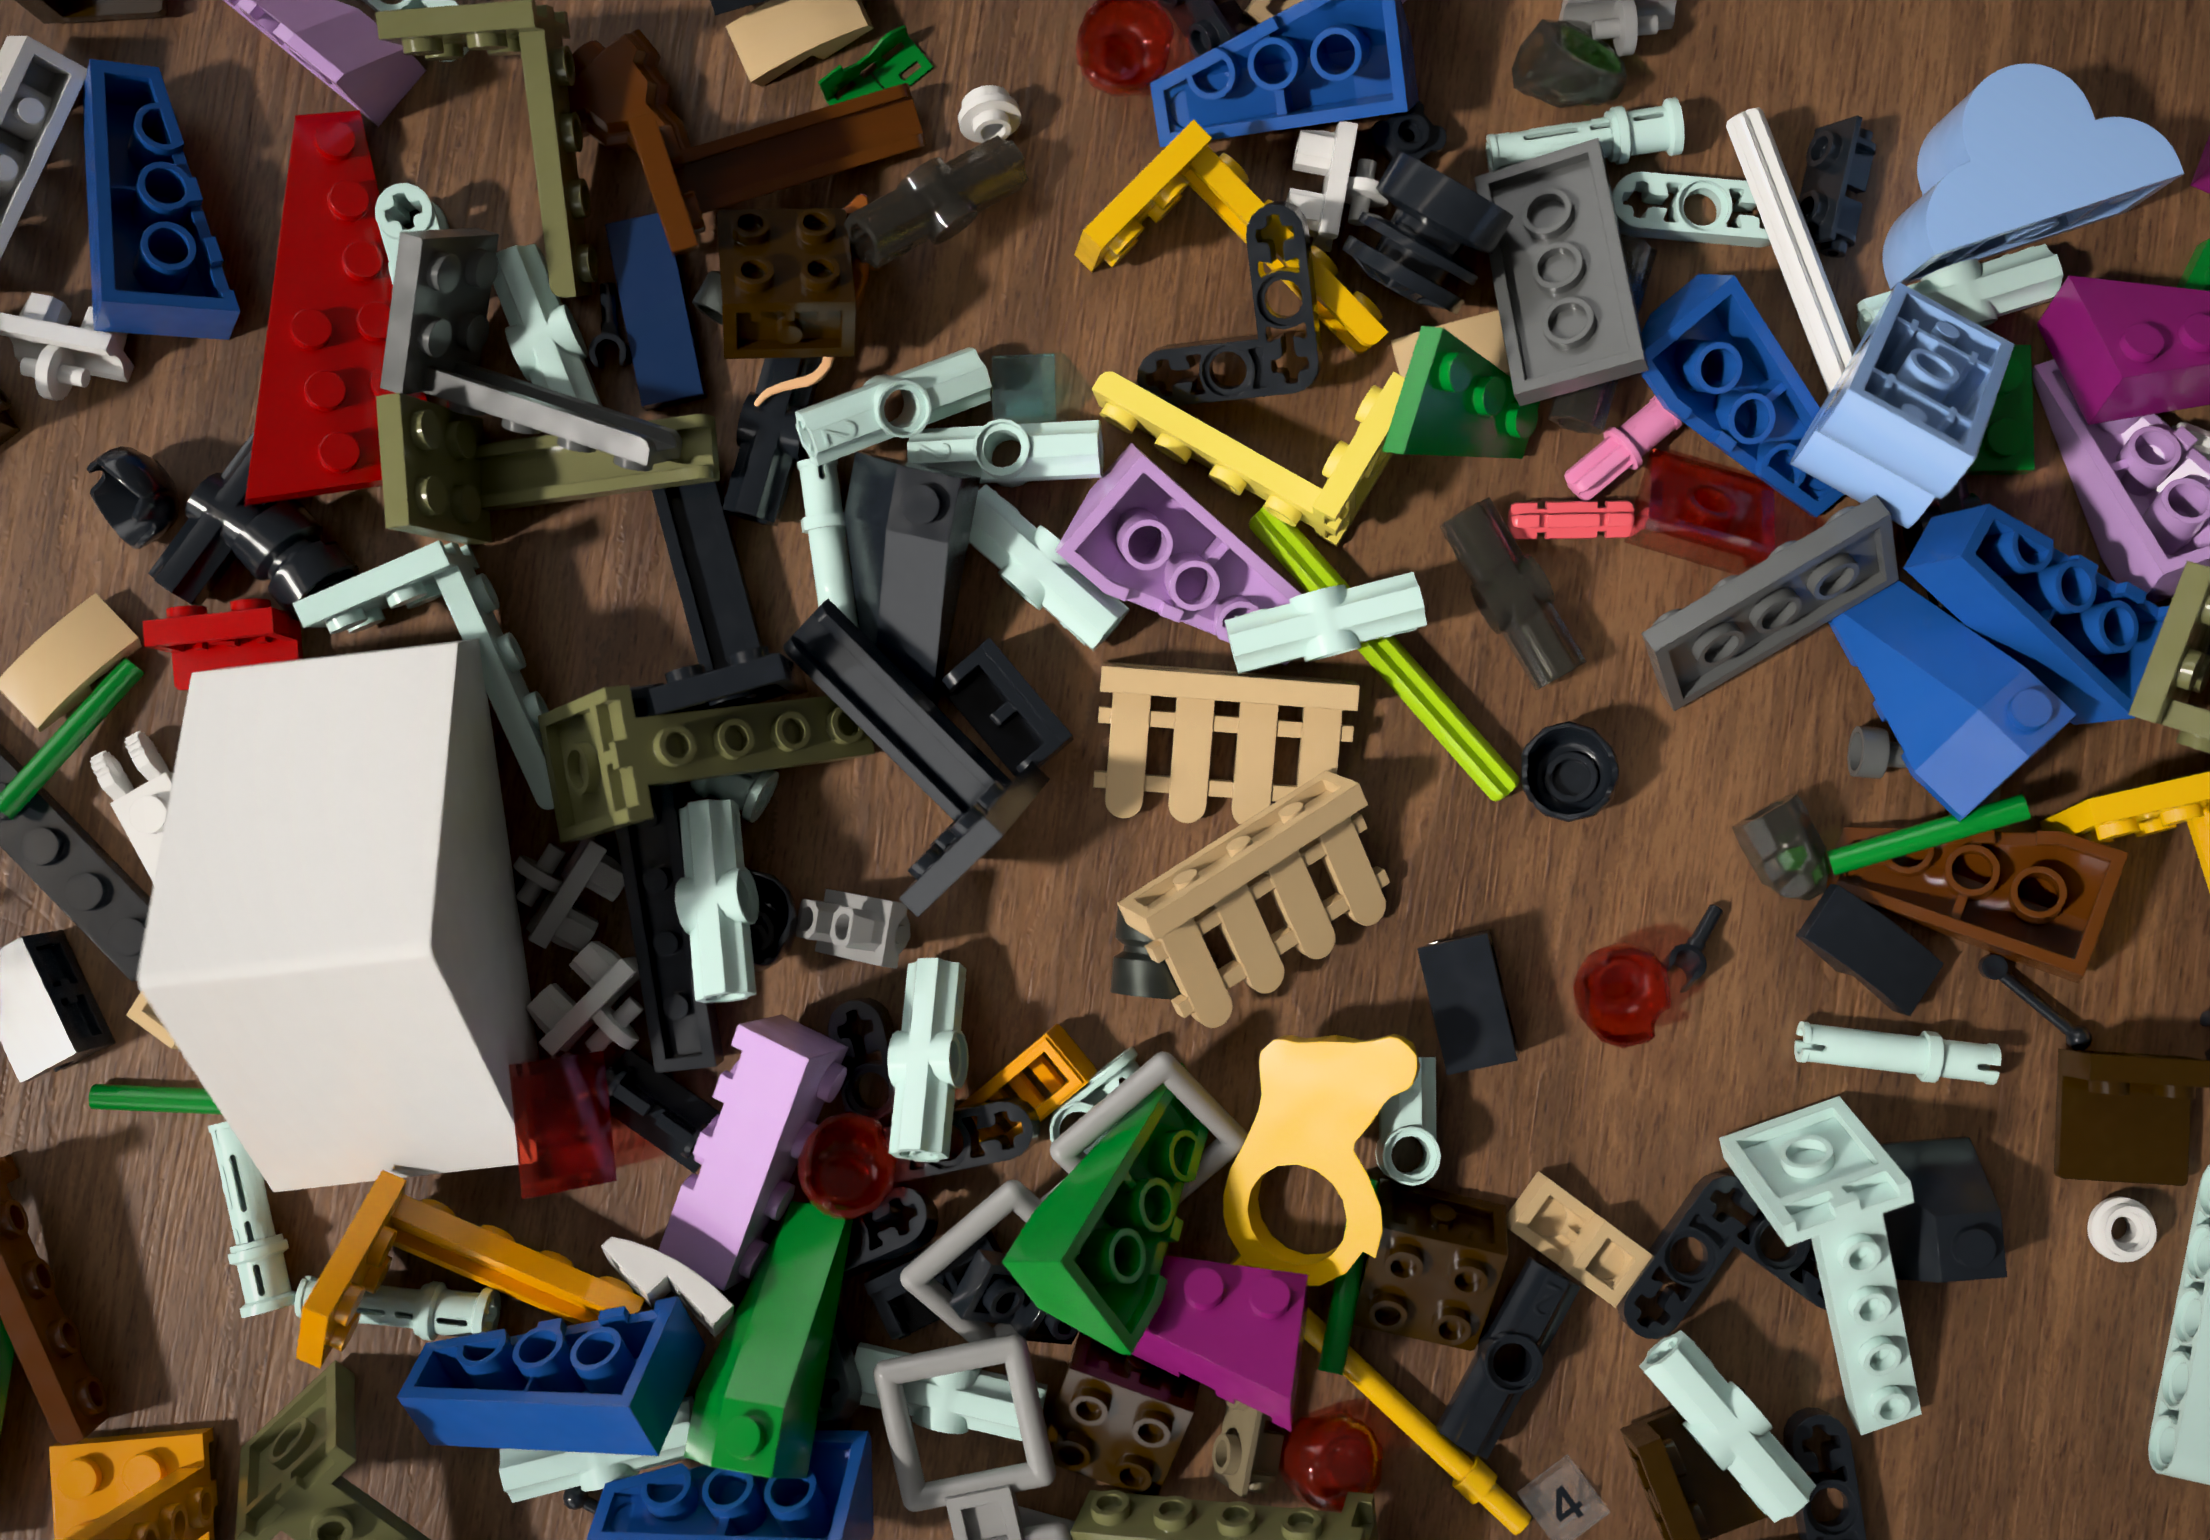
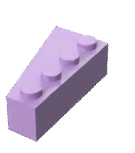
[658,1014,848,1291]

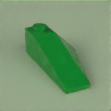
[1002,1063,1209,1355]
[684,1201,855,1479]

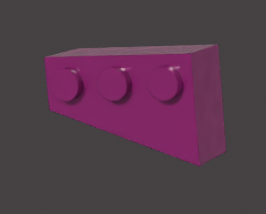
[2036,276,2210,425]
[1132,1256,1308,1432]

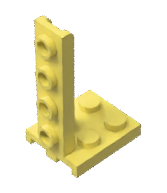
[1092,371,1405,547]

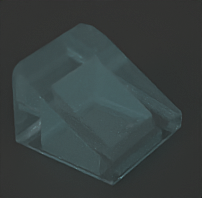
[992,354,1057,424]

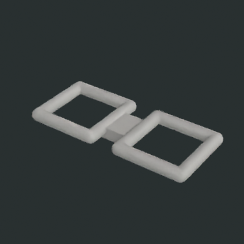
[900,1052,1248,1342]
[873,1334,1072,1540]

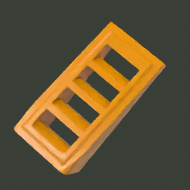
[957,1024,1097,1145]

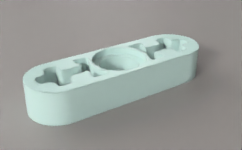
[1612,172,1771,247]

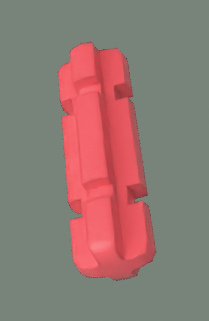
[1508,500,1635,540]

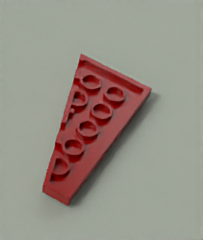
[245,110,427,506]

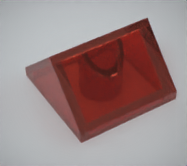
[1624,448,1775,575]
[509,1051,617,1199]

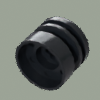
[1342,150,1514,315]

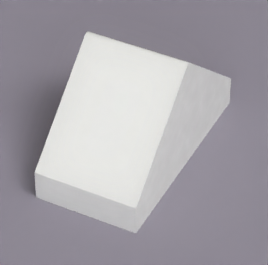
[138,638,552,1192]

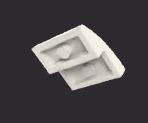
[601,1237,734,1337]

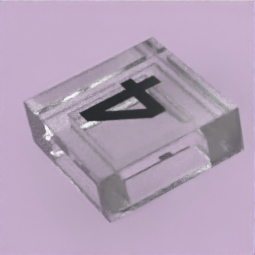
[1516,1454,1611,1540]

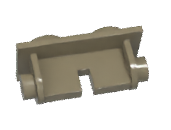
[1212,1400,1284,1498]

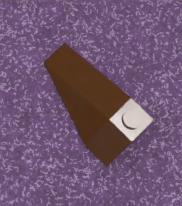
[1822,827,2129,984]

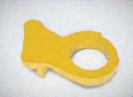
[1223,1034,1421,1286]

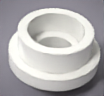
[958,85,1021,145]
[2087,1196,2157,1262]

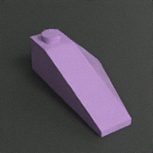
[223,0,426,127]
[2032,359,2210,604]
[1056,443,1301,665]

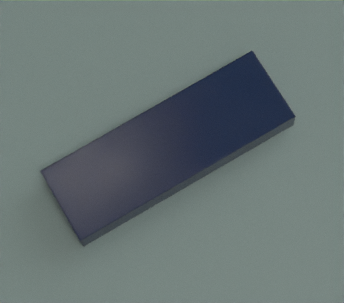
[605,213,707,411]

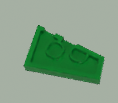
[1382,326,1540,459]

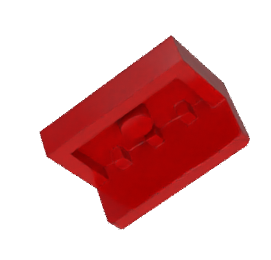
[142,599,303,691]

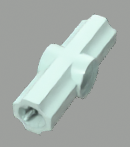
[493,244,602,406]
[1856,244,2064,340]
[795,347,992,466]
[907,419,1104,488]
[969,484,1129,651]
[1225,572,1427,675]
[675,799,759,1003]
[887,958,969,1162]
[1639,1330,1816,1523]
[854,1342,1048,1441]
[499,1396,694,1503]

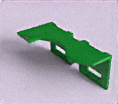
[818,25,934,106]

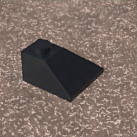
[1879,1136,2007,1283]

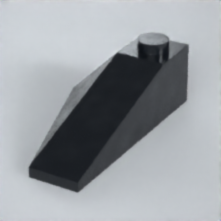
[844,451,981,707]

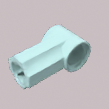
[1375,1057,1441,1186]

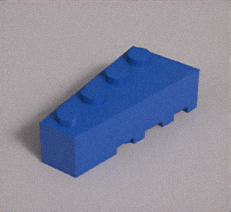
[82,59,241,340]
[1904,504,2170,725]
[397,1296,706,1456]

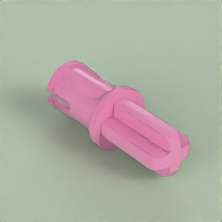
[1564,396,1682,501]

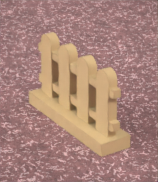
[1093,661,1360,825]
[1117,771,1390,1028]

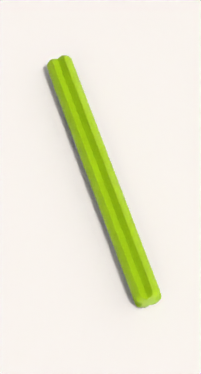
[1249,507,1520,802]

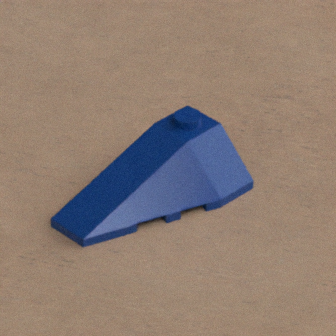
[1150,0,1419,147]
[1641,274,1844,517]
[1828,580,2077,822]
[586,1430,874,1540]

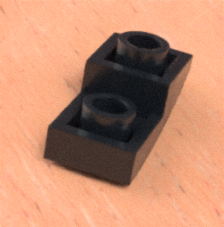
[1796,884,1944,1016]
[949,1249,1079,1345]

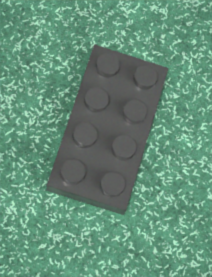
[1474,138,1649,406]
[1641,495,1899,711]

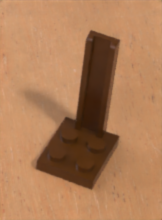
[627,83,927,257]
[0,1154,110,1445]

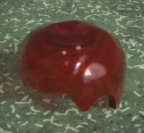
[1075,0,1174,97]
[1573,941,1672,1048]
[798,1111,897,1220]
[1279,1411,1383,1513]

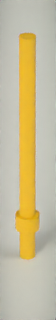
[1230,1253,1532,1535]

